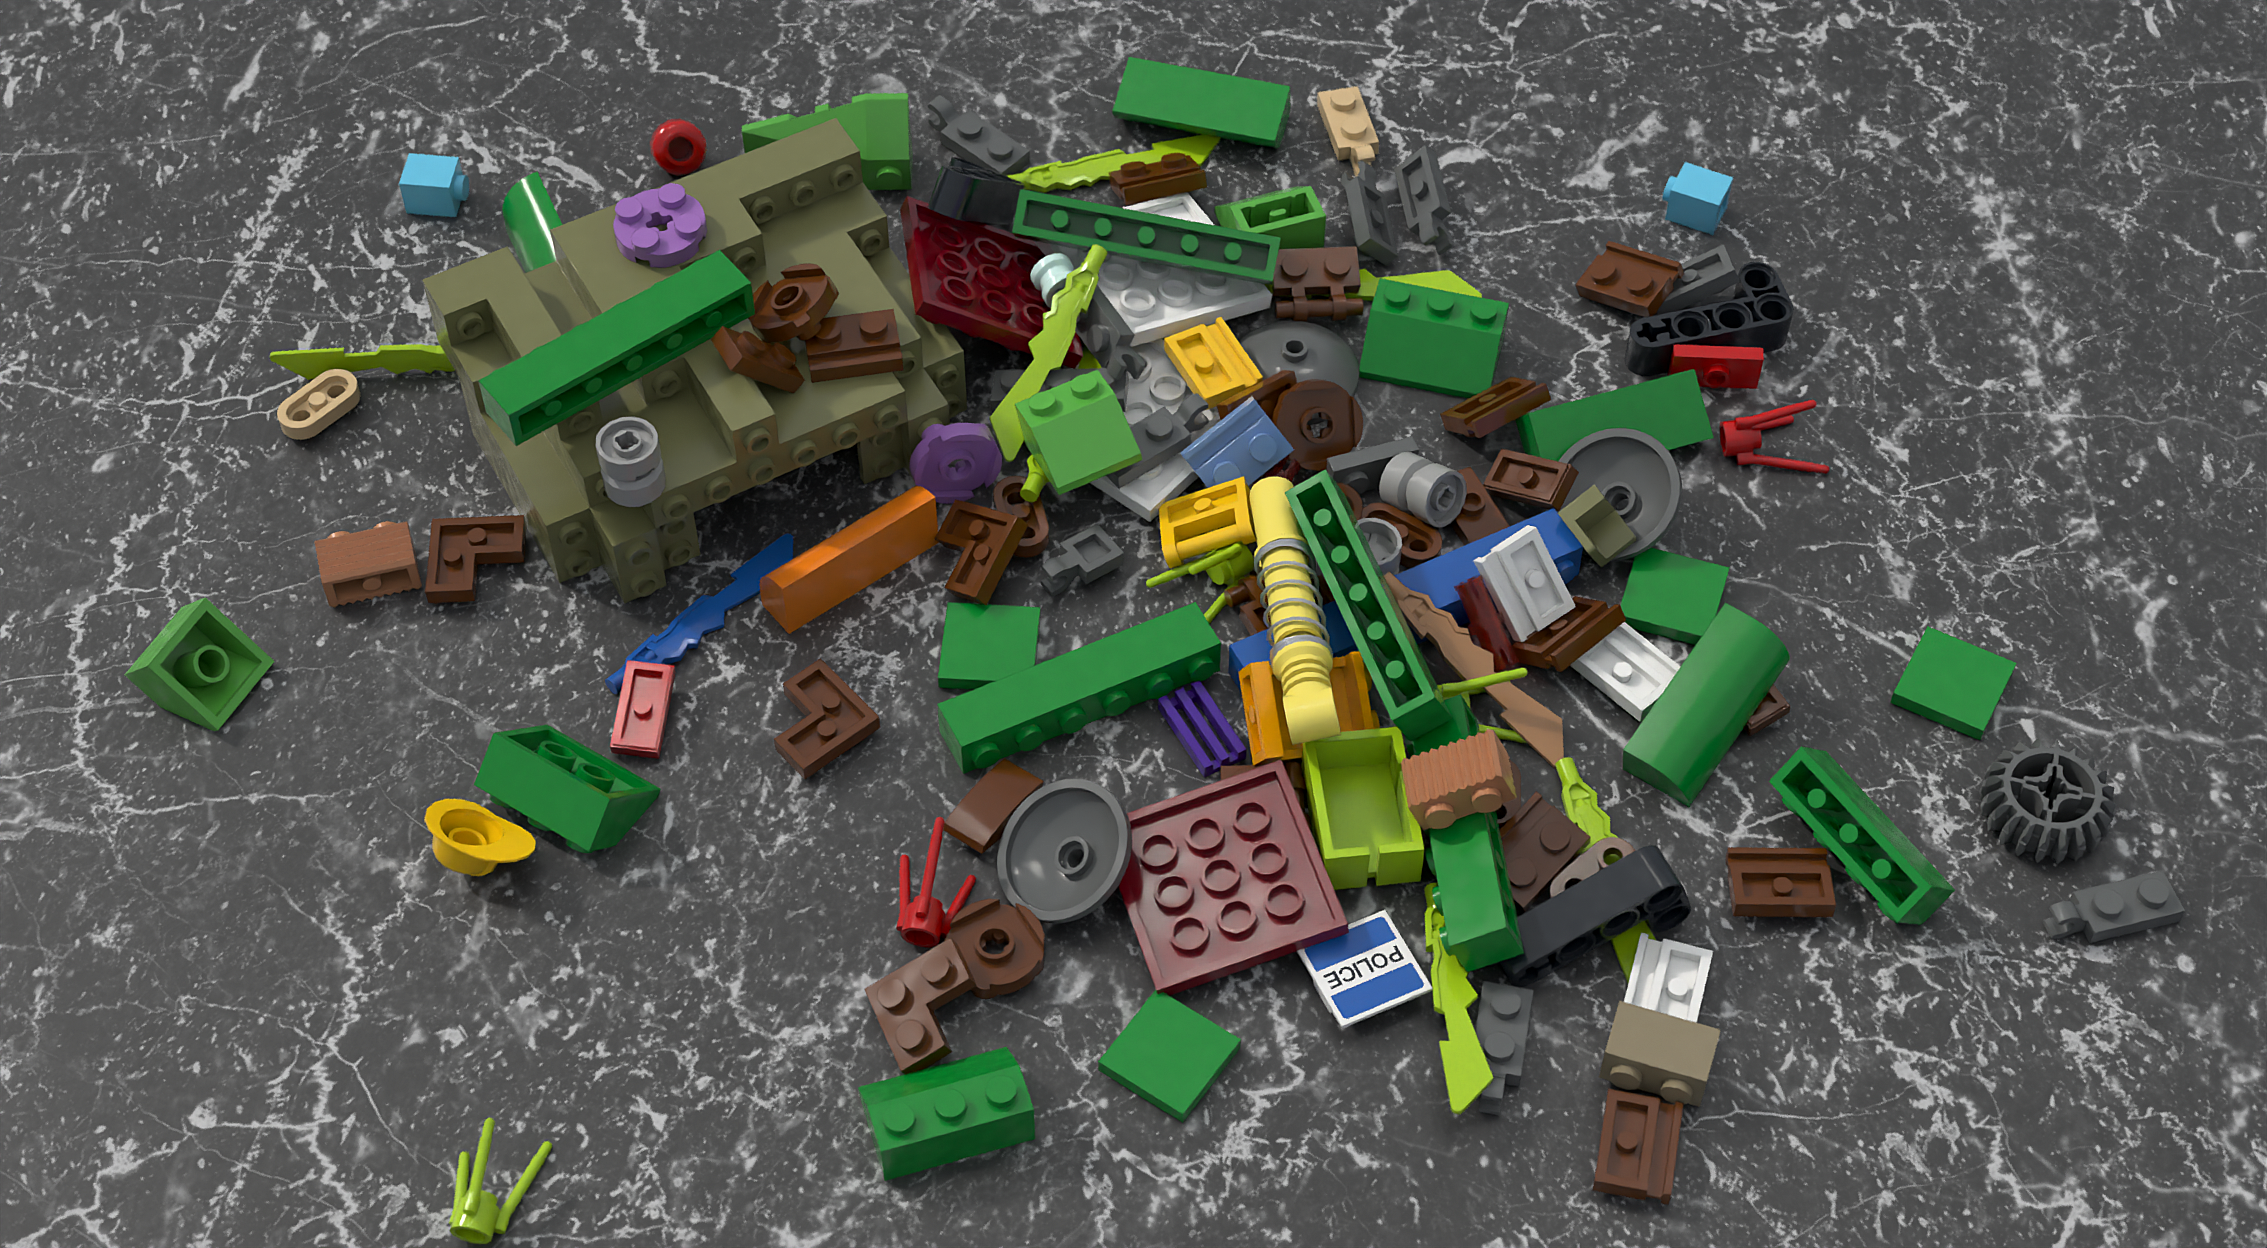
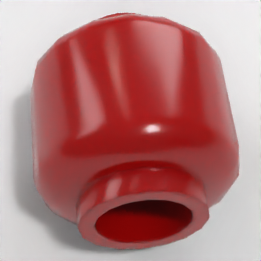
[650,119,707,175]

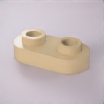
[277,369,360,440]

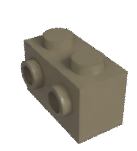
[1599,1001,1721,1107]

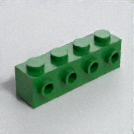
[1769,746,1955,925]

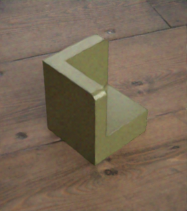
[1558,484,1636,568]

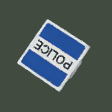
[1297,910,1433,1029]

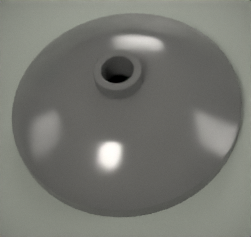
[1239,321,1359,425]
[1547,428,1682,561]
[997,778,1132,924]

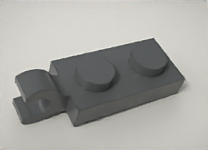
[928,95,1030,176]
[1394,145,1454,255]
[1341,160,1398,265]
[1075,285,1145,380]
[1106,393,1209,489]
[2043,870,2185,943]
[1475,981,1533,1115]

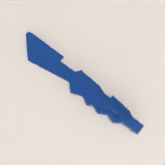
[605,533,793,694]

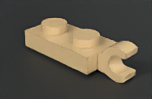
[1317,86,1379,176]

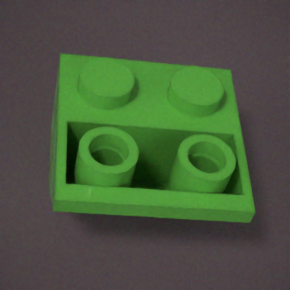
[1214,186,1326,249]

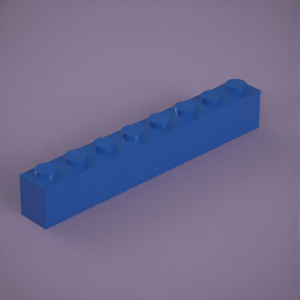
[1228,508,1583,691]

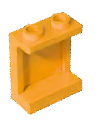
[1238,651,1380,766]

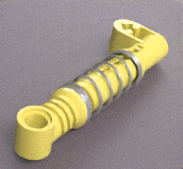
[1249,476,1341,745]

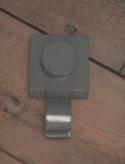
[1041,524,1124,596]

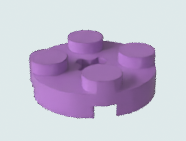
[613,183,707,268]
[910,423,1002,504]

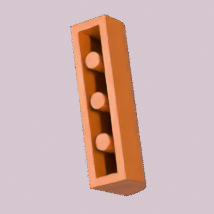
[759,486,939,634]

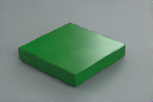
[1620,548,1729,645]
[938,602,1041,689]
[1890,626,2017,740]
[1098,990,1241,1123]

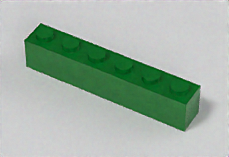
[1012,189,1281,286]
[478,250,755,446]
[1285,469,1453,741]
[937,602,1221,774]
[1405,694,1524,972]

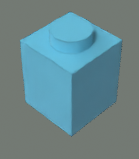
[399,153,469,217]
[1662,162,1733,235]

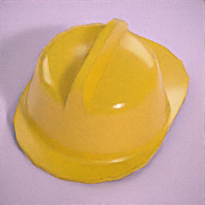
[424,799,536,876]

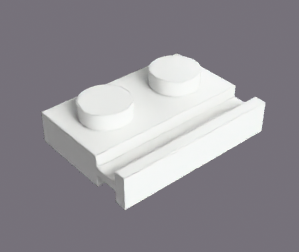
[1473,525,1576,642]
[1570,622,1681,722]
[1624,933,1713,1022]

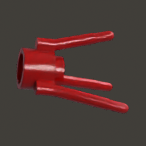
[1719,400,1830,474]
[896,817,976,947]

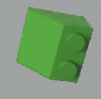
[1015,369,1143,495]
[124,597,274,732]

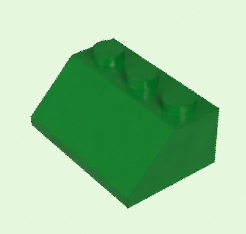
[1359,278,1509,399]
[474,725,661,853]
[858,1047,1035,1181]

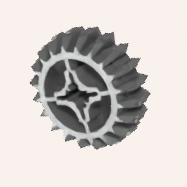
[1979,738,2116,865]

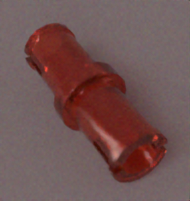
[1454,574,1519,672]

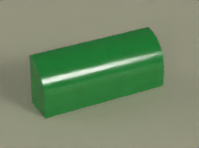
[1113,57,1291,148]
[502,172,563,273]
[1515,369,1714,461]
[1623,603,1790,807]

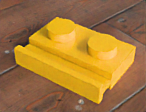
[1164,317,1263,410]

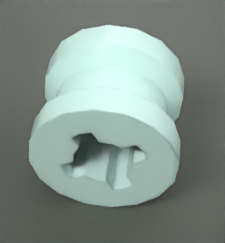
[1030,253,1073,308]

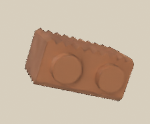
[314,521,422,608]
[1401,729,1517,830]

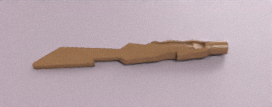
[1384,572,1564,769]

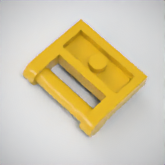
[1158,476,1257,569]

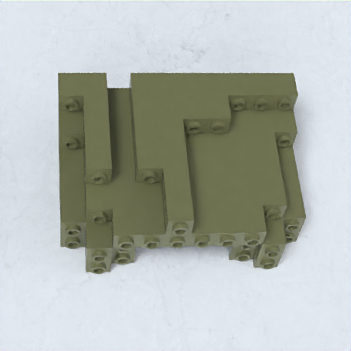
[422,118,967,603]

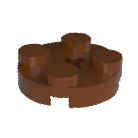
[748,263,839,343]
[1272,379,1363,471]
[945,899,1045,999]

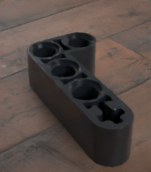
[928,157,1025,225]
[1624,261,1794,376]
[1499,845,1691,987]

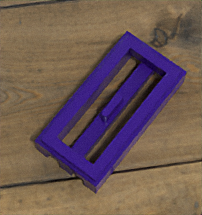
[1158,680,1247,778]

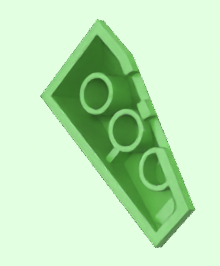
[742,93,913,190]

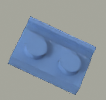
[1180,396,1294,488]

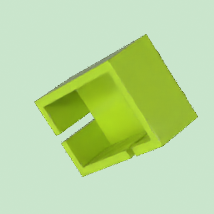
[1301,727,1425,890]

